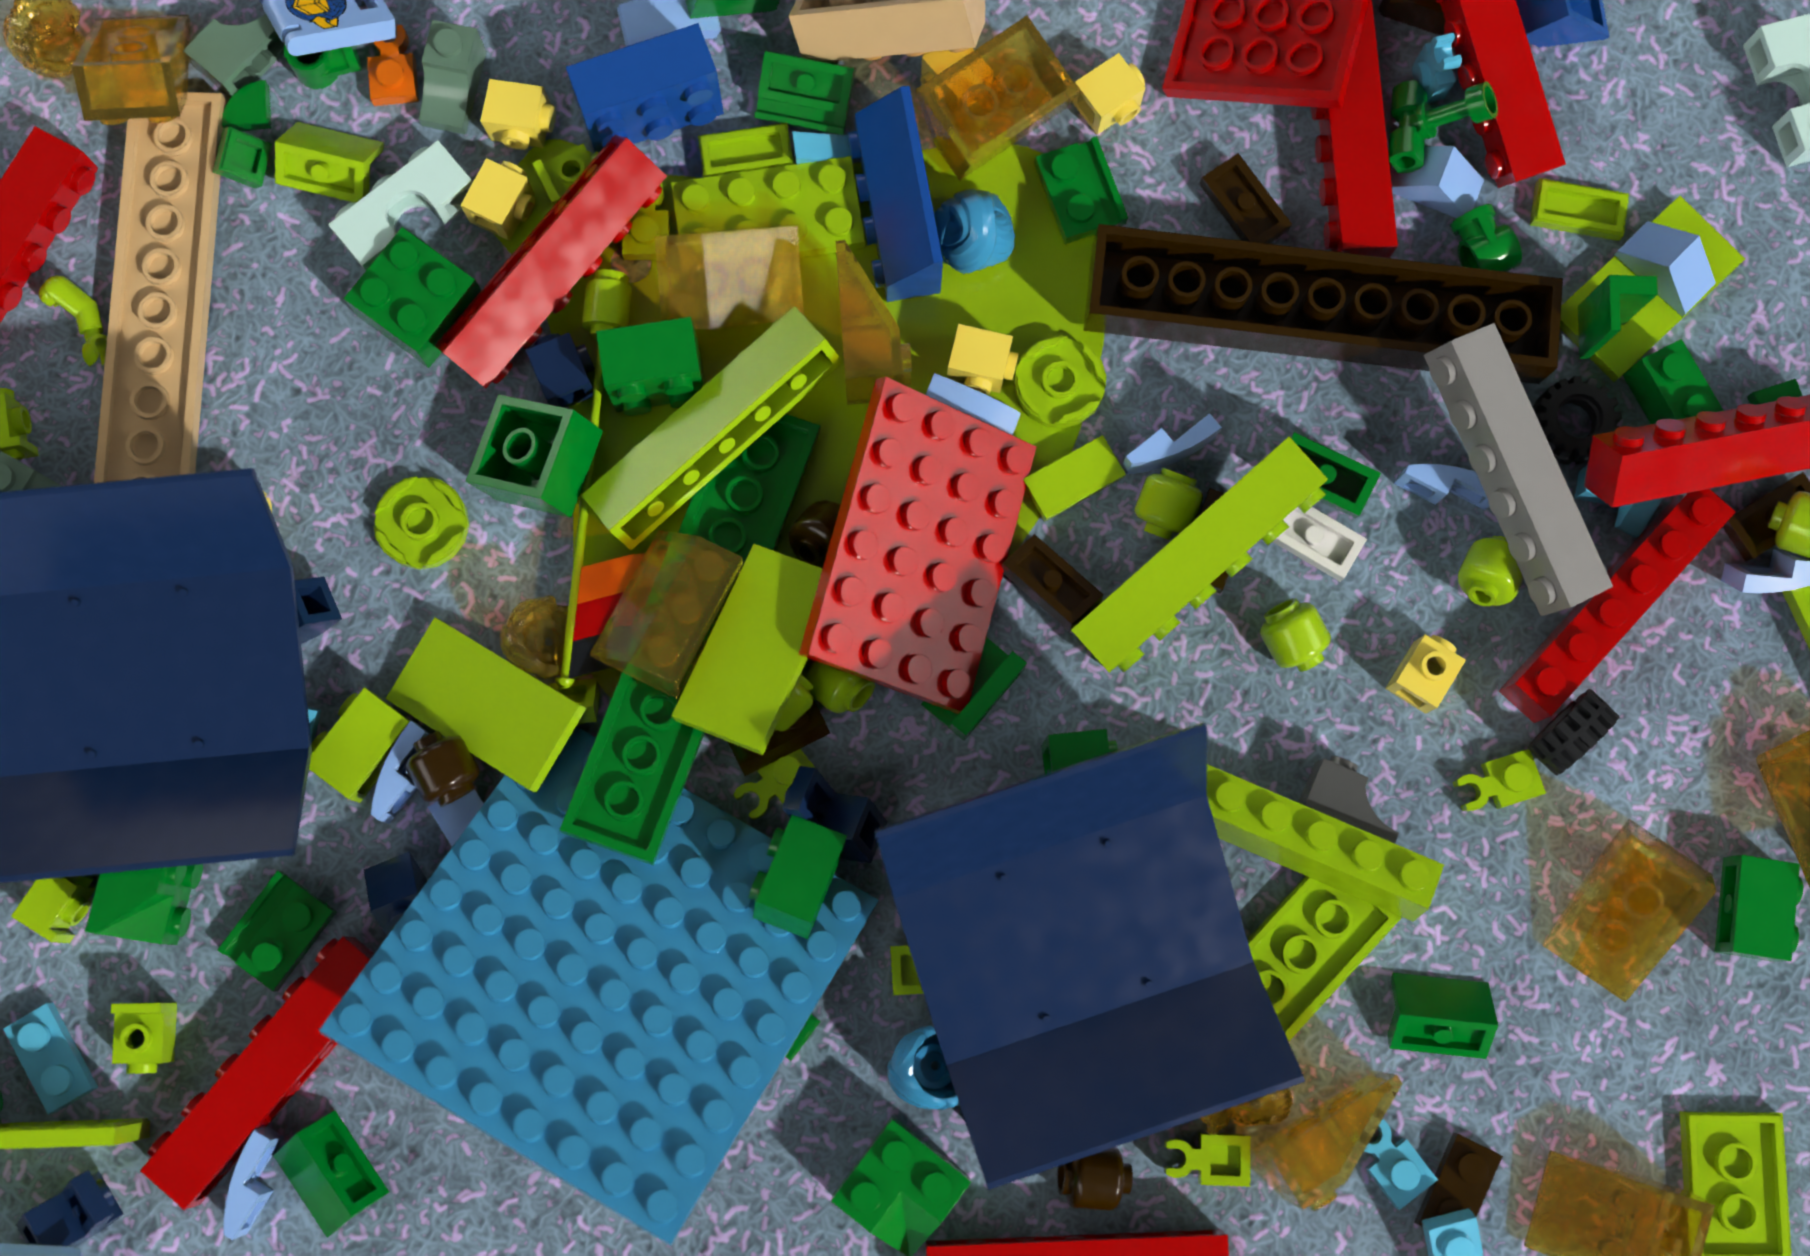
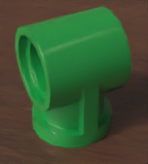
[284,45,362,90]
[1450,204,1522,272]

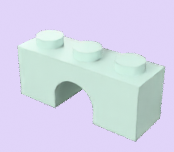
[1743,14,1810,167]
[328,140,473,271]

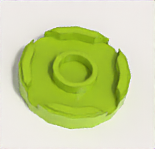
[1014,335,1107,428]
[374,476,469,570]

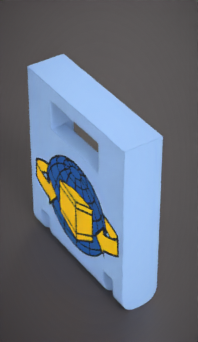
[260,0,395,56]

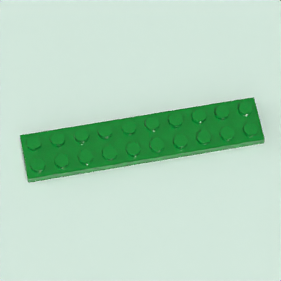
[559,414,821,866]

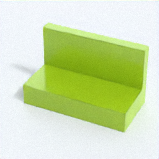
[275,122,384,203]

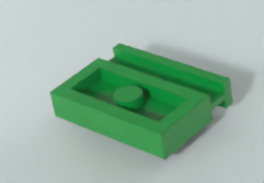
[754,51,856,135]
[1034,136,1128,244]
[217,870,337,991]

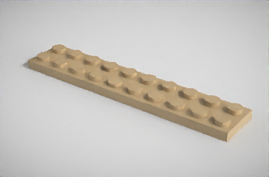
[94,91,227,483]

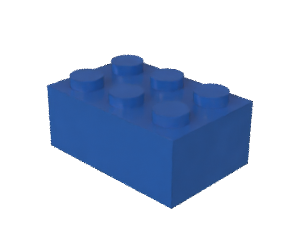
[566,23,724,153]

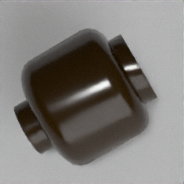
[789,500,841,569]
[406,731,480,807]
[1057,1147,1133,1211]

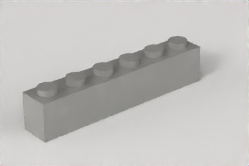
[1423,323,1613,616]

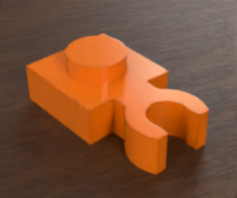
[367,24,419,106]

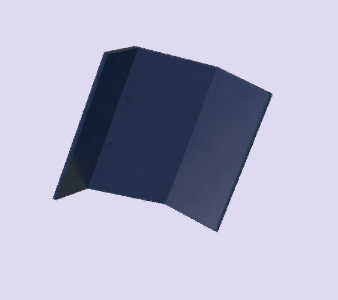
[0,468,312,883]
[874,722,1305,1190]

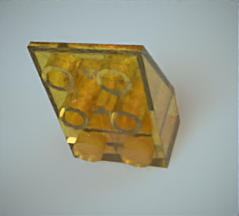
[1524,1150,1715,1256]

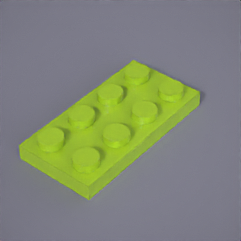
[671,156,865,274]

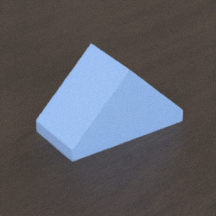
[1390,146,1484,218]
[1614,221,1716,317]

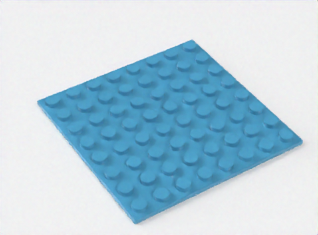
[319,727,879,1246]

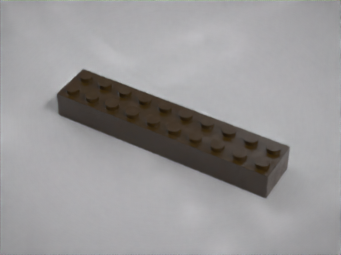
[1083,224,1563,384]

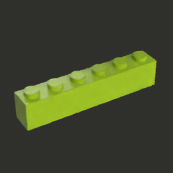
[581,306,843,550]
[1071,437,1328,673]
[1207,764,1444,922]

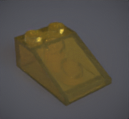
[71,14,190,125]
[655,225,804,330]
[835,240,912,405]
[1543,819,1717,1003]
[1252,1070,1403,1211]

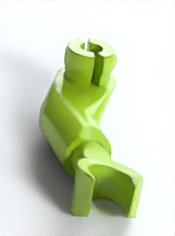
[38,275,107,366]

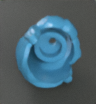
[934,189,1015,274]
[887,1026,959,1110]

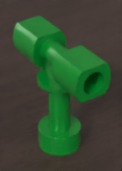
[1388,80,1498,173]

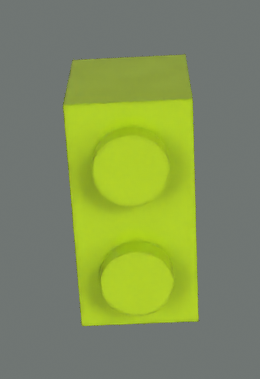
[309,687,411,803]

